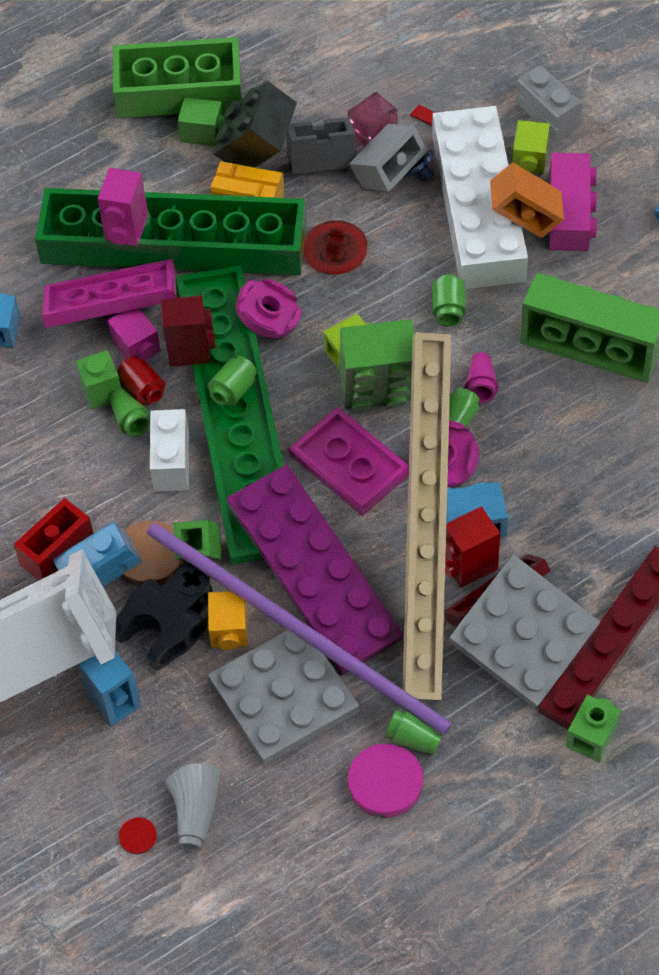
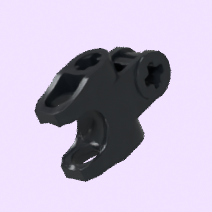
[115,563,213,671]

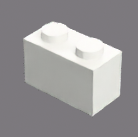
[150,409,189,492]

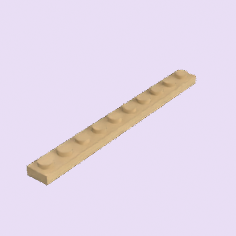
[403,332,451,700]

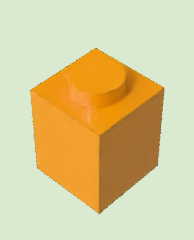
[208,591,248,650]

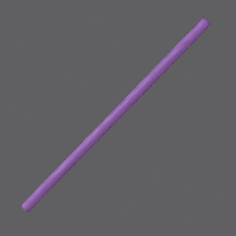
[147,522,453,736]

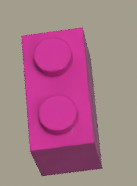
[98,167,148,246]

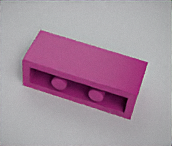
[549,153,597,251]

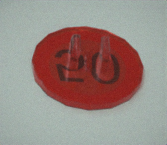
[303,220,367,275]

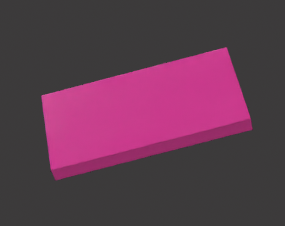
[42,259,177,328]

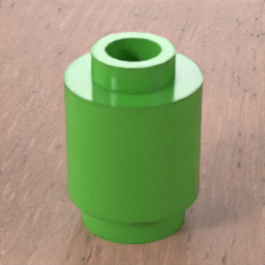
[432,274,466,327]
[208,356,257,406]

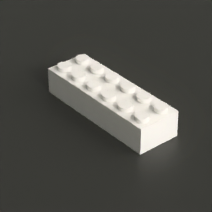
[432,106,528,289]

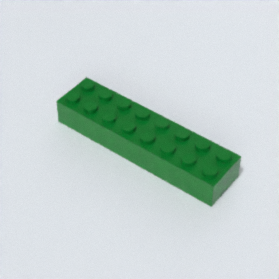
[35,188,307,275]

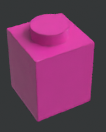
[107,309,161,361]

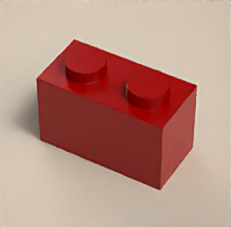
[13,497,94,581]
[445,506,500,588]

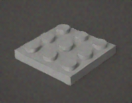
[447,554,600,709]
[207,630,360,766]

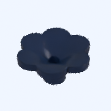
[403,149,434,181]

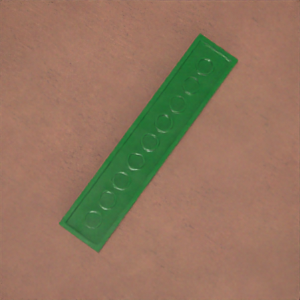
[176,265,284,565]

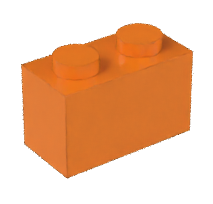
[490,162,564,238]

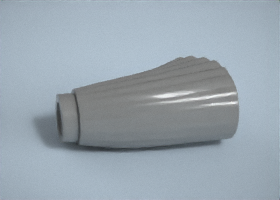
[164,763,221,851]

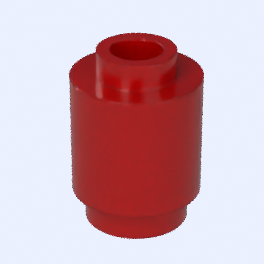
[117,356,166,406]

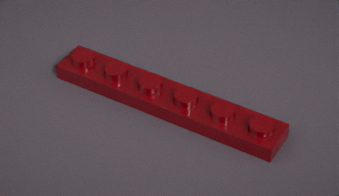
[539,546,659,730]

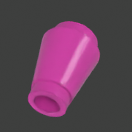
[464,352,499,403]

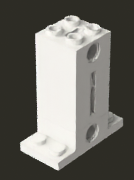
[0,549,116,702]

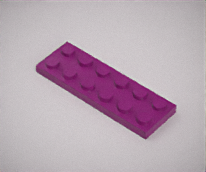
[227,464,404,676]

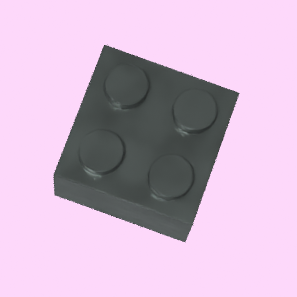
[214,81,297,168]

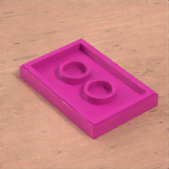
[288,407,409,517]

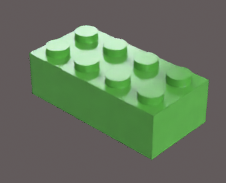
[113,37,242,118]
[520,273,659,383]
[339,319,414,411]

